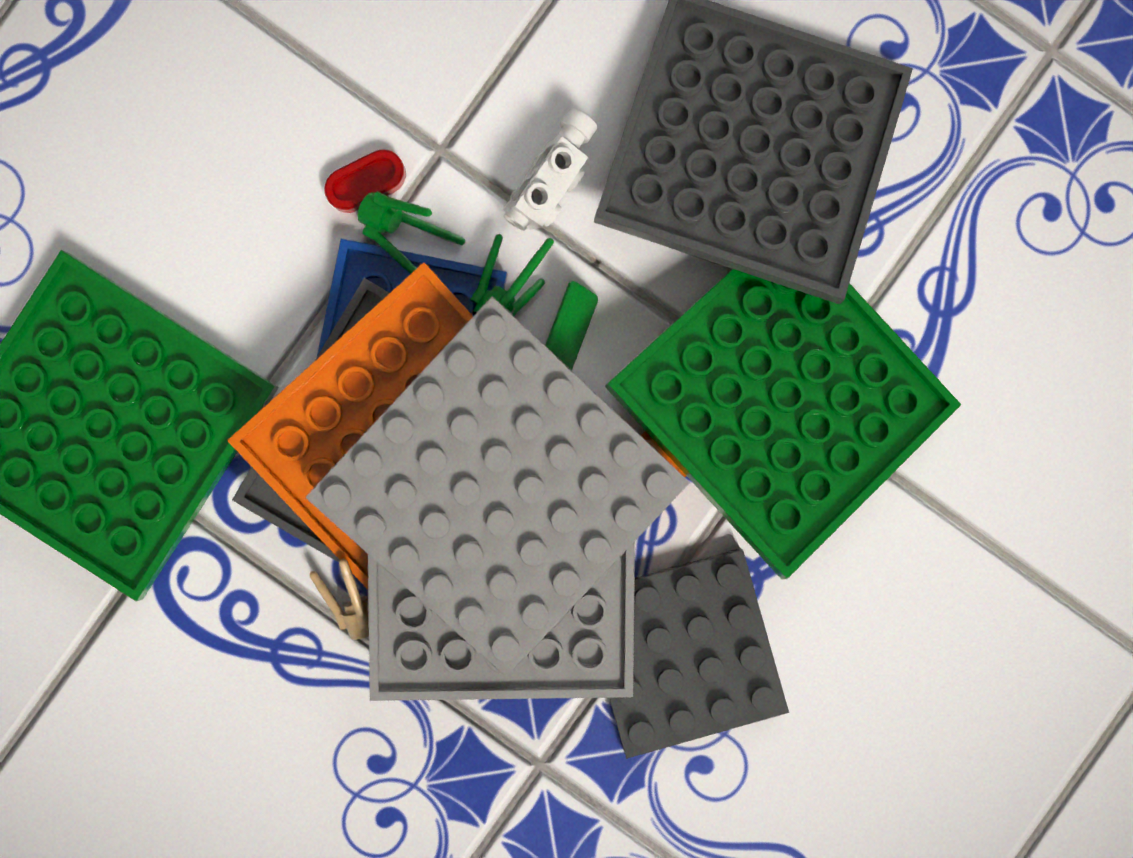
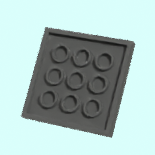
[610,548,789,759]

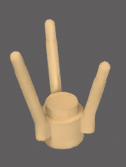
[309,559,369,640]

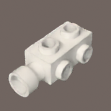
[503,108,597,231]

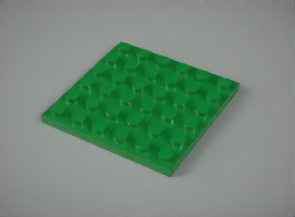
[0,250,279,602]
[605,269,962,579]

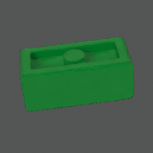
[545,281,598,371]

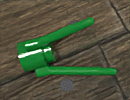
[357,191,466,274]
[470,234,554,317]

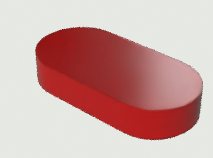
[324,149,406,213]

